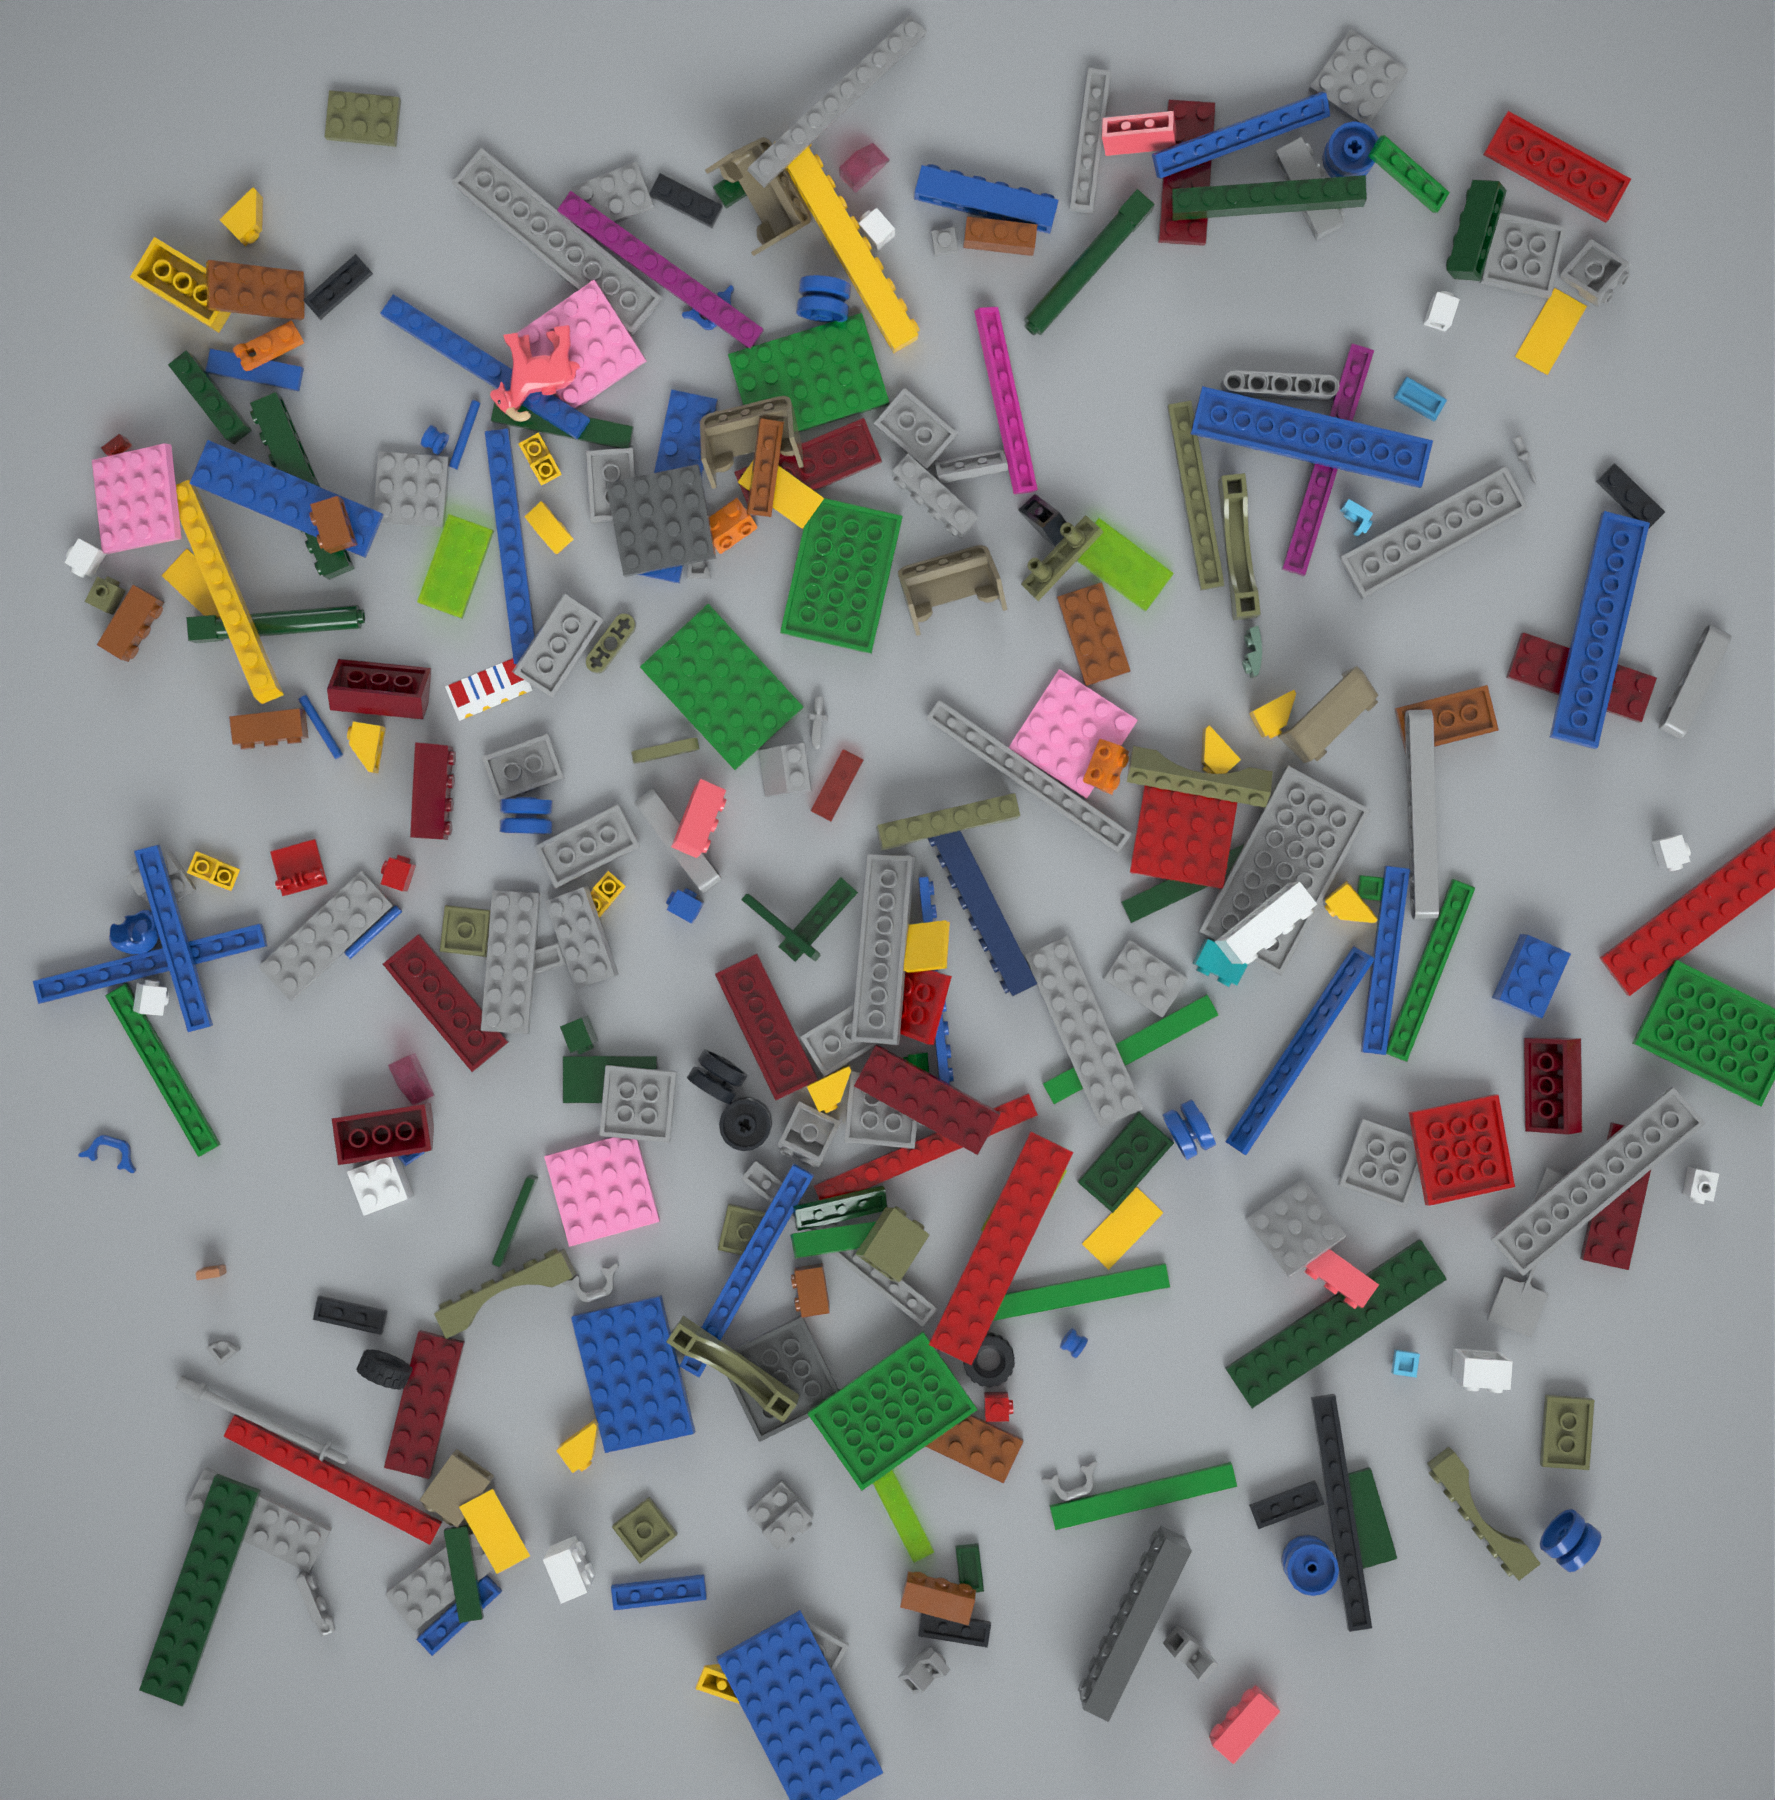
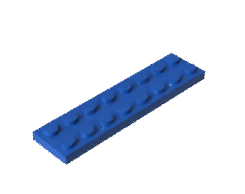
[638,389,718,584]
[189,440,384,558]

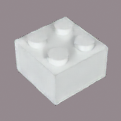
[347,1156,413,1216]
[1451,1348,1513,1393]
[543,1536,595,1604]

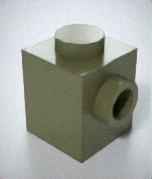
[84,576,126,615]

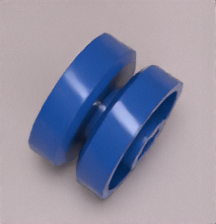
[1322,121,1379,178]
[796,275,851,323]
[499,797,553,834]
[1162,1099,1216,1160]
[1540,1509,1602,1572]
[1281,1535,1339,1596]

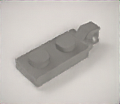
[296,1571,335,1637]

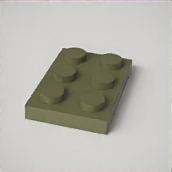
[324,90,401,147]
[1540,1395,1595,1470]

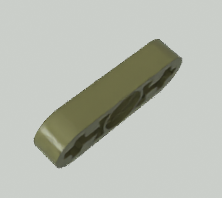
[586,614,636,673]
[631,738,700,764]

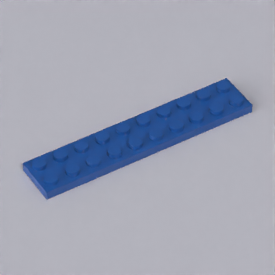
[1191,386,1433,488]
[1549,511,1650,749]

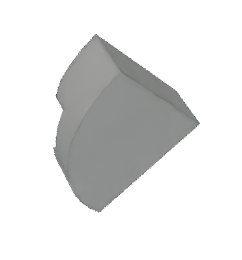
[687,561,711,579]
[206,1341,241,1365]

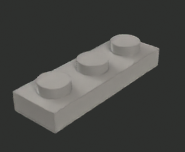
[934,449,1008,483]

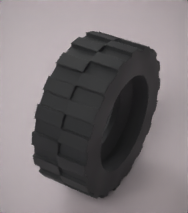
[963,1332,1015,1388]
[356,1349,412,1390]

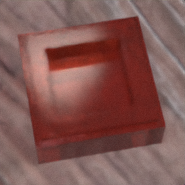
[101,434,132,456]

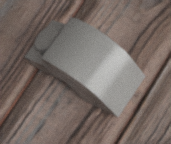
[1163,1625,1219,1683]
[898,1647,951,1694]

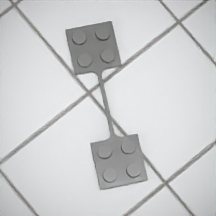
[1487,1167,1565,1337]

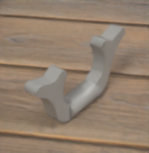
[563,1263,619,1302]
[1042,1460,1097,1501]

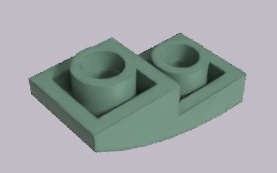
[1242,626,1262,678]

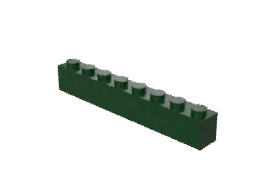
[1172,175,1367,220]
[250,392,355,580]

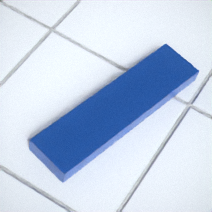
[206,348,304,391]
[611,1574,707,1611]
[416,1575,502,1656]

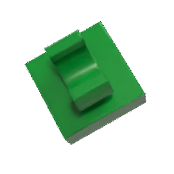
[903,1052,929,1073]

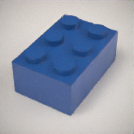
[1492,934,1571,1018]

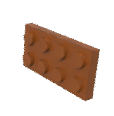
[206,260,304,320]
[1057,582,1131,686]
[1394,685,1499,753]
[925,1415,1024,1484]

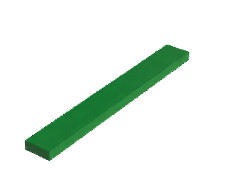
[1386,879,1475,1062]
[105,983,221,1157]
[1042,994,1218,1104]
[993,1263,1170,1321]
[1049,1462,1238,1530]

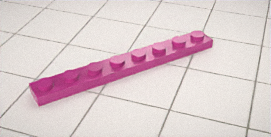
[974,307,1038,494]

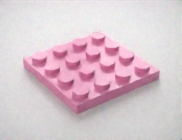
[517,280,647,409]
[92,443,182,554]
[1008,669,1138,799]
[544,1137,660,1247]

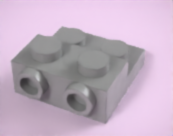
[1560,239,1630,307]
[126,850,197,909]
[777,1101,841,1168]
[747,1480,813,1550]

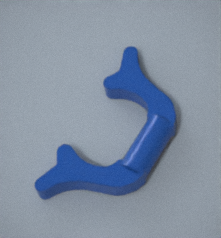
[682,285,734,330]
[78,1135,136,1173]

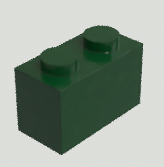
[560,1015,598,1055]

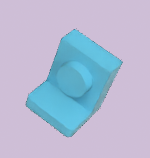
[1340,499,1373,536]

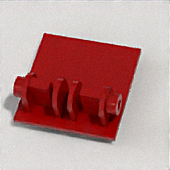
[270,839,328,897]

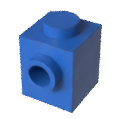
[666,888,704,924]

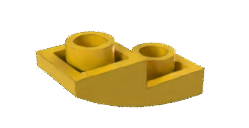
[518,432,562,486]
[524,501,574,554]
[187,851,240,891]
[590,871,626,918]

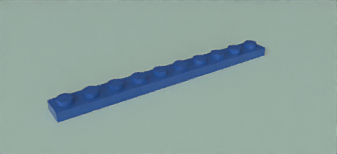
[380,294,590,440]
[485,428,535,665]
[918,877,954,1084]
[33,924,268,1004]
[1225,946,1375,1155]
[679,1164,814,1378]

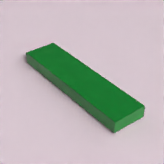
[1368,135,1450,213]
[790,1221,876,1258]

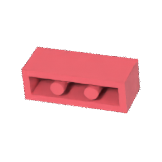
[1102,111,1177,156]
[671,779,727,858]
[1304,1249,1379,1309]
[1209,1685,1280,1764]

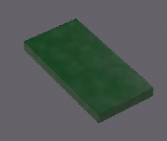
[563,1056,657,1103]
[1077,1111,1174,1213]
[1348,1467,1398,1569]

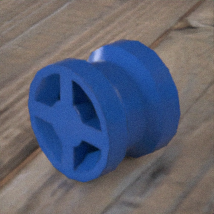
[420,425,449,455]
[1059,1328,1088,1358]

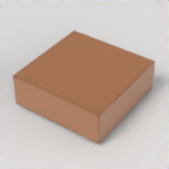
[195,1264,227,1280]

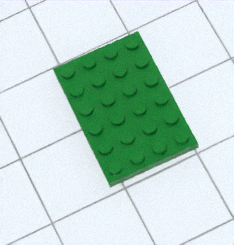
[728,313,890,432]
[780,498,903,654]
[640,604,804,771]
[1632,960,1775,1107]
[807,1331,978,1491]

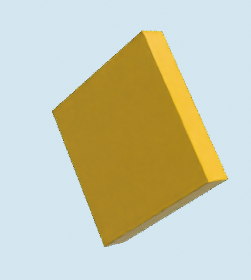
[903,920,950,972]

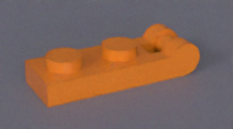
[233,320,304,371]

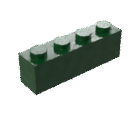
[1446,180,1507,281]
[168,350,252,444]

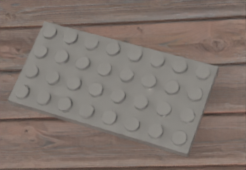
[1198,766,1370,976]

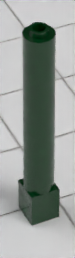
[1024,189,1155,335]
[186,605,365,643]

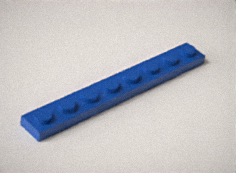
[1152,92,1331,178]
[134,844,213,1032]
[1361,866,1410,1055]

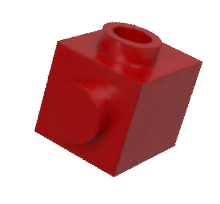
[380,854,416,892]
[984,1392,1013,1422]

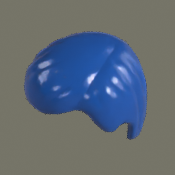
[109,910,159,954]

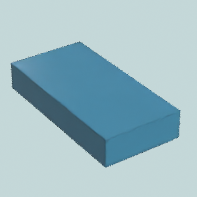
[1393,377,1447,422]

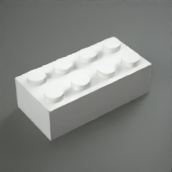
[1215,882,1317,965]

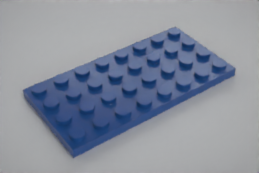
[716,1610,883,1800]

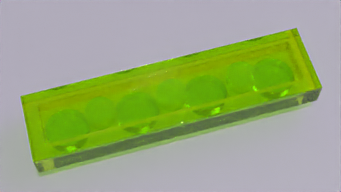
[873,1470,934,1563]

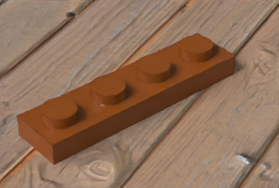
[747,418,784,517]

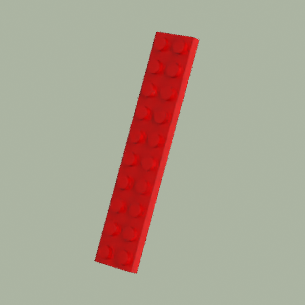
[1599,827,1775,996]
[929,1131,1074,1365]

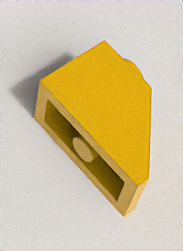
[219,187,263,247]
[1249,690,1296,739]
[347,721,386,774]
[1201,725,1241,774]
[1324,881,1378,923]
[807,1065,852,1113]
[556,1419,599,1473]
[695,1664,739,1704]

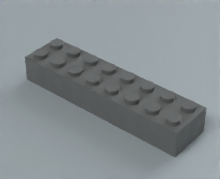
[1078,1525,1192,1722]

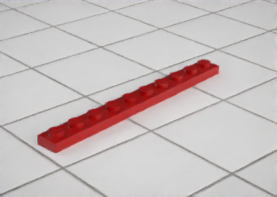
[814,1093,1038,1200]
[224,1414,443,1545]

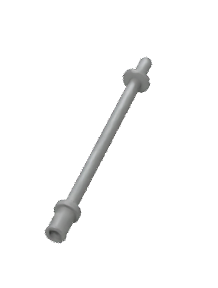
[175,1375,348,1464]

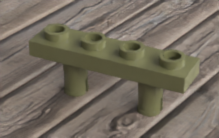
[1021,515,1103,601]

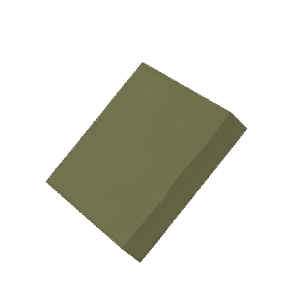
[440,905,491,957]
[718,1203,766,1256]
[612,1496,678,1564]

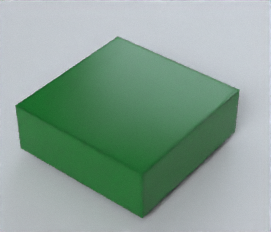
[1357,875,1384,901]

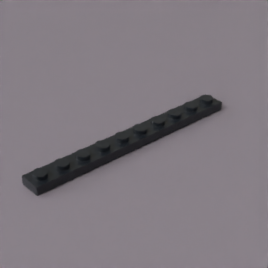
[1311,1394,1372,1632]

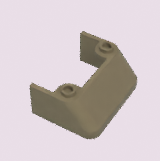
[705,137,811,256]
[700,396,804,489]
[898,545,1008,636]
[1278,666,1379,763]

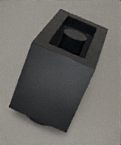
[1018,494,1067,546]

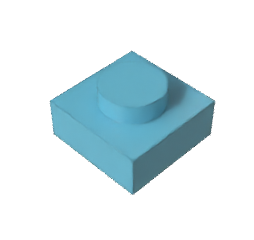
[1391,1349,1420,1378]

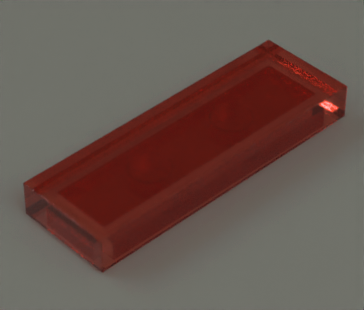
[811,749,864,822]

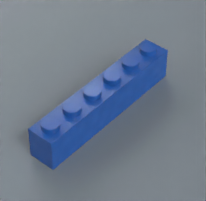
[914,164,1059,234]

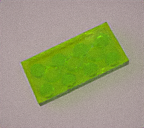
[417,514,494,619]
[1077,518,1174,612]

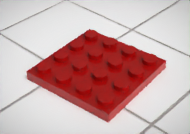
[1129,785,1238,889]
[1408,1094,1515,1206]

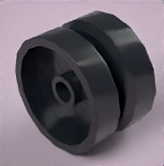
[687,1049,748,1104]
[719,1097,773,1151]

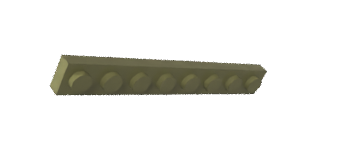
[1167,401,1225,591]

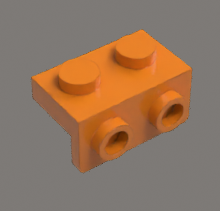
[709,498,758,554]
[1083,739,1129,795]

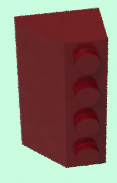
[327,659,432,719]
[410,742,456,840]
[1524,1037,1582,1135]
[331,1103,434,1165]

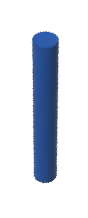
[449,400,481,470]
[298,695,343,759]
[344,905,402,959]

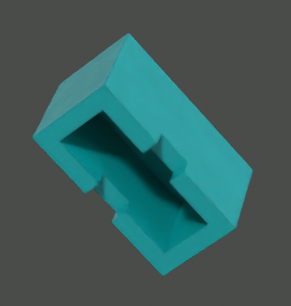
[1192,939,1248,987]

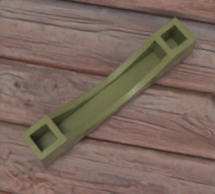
[1218,473,1261,620]
[1127,746,1273,808]
[876,793,1021,851]
[434,1248,576,1339]
[666,1315,799,1423]
[1427,1447,1541,1581]

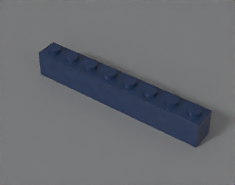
[928,831,1037,997]

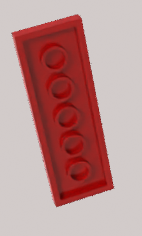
[1483,111,1631,223]

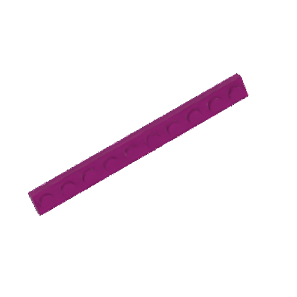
[557,191,764,349]
[1281,343,1374,576]

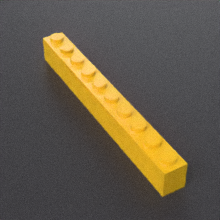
[773,141,920,354]
[176,479,284,704]

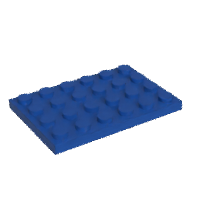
[571,1295,696,1453]

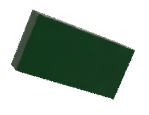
[955,1543,984,1593]

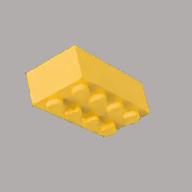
[130,237,231,333]

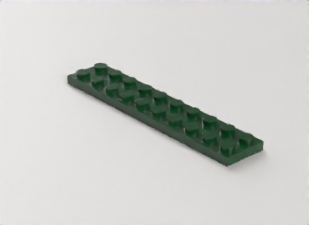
[1225,1239,1447,1409]
[139,1474,261,1707]

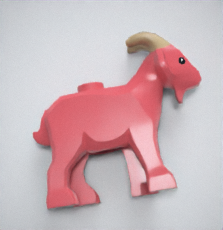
[490,325,580,422]

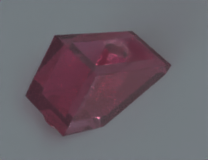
[839,143,889,193]
[388,1053,435,1105]

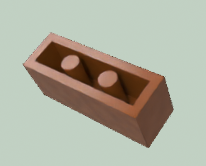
[964,217,1037,256]
[97,585,165,662]
[229,708,309,749]
[900,1571,976,1625]

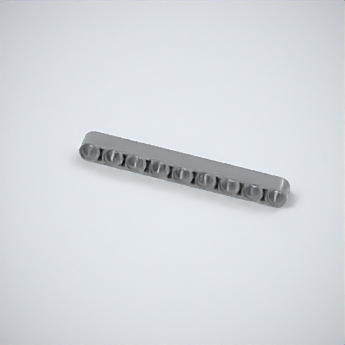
[1405,709,1439,919]

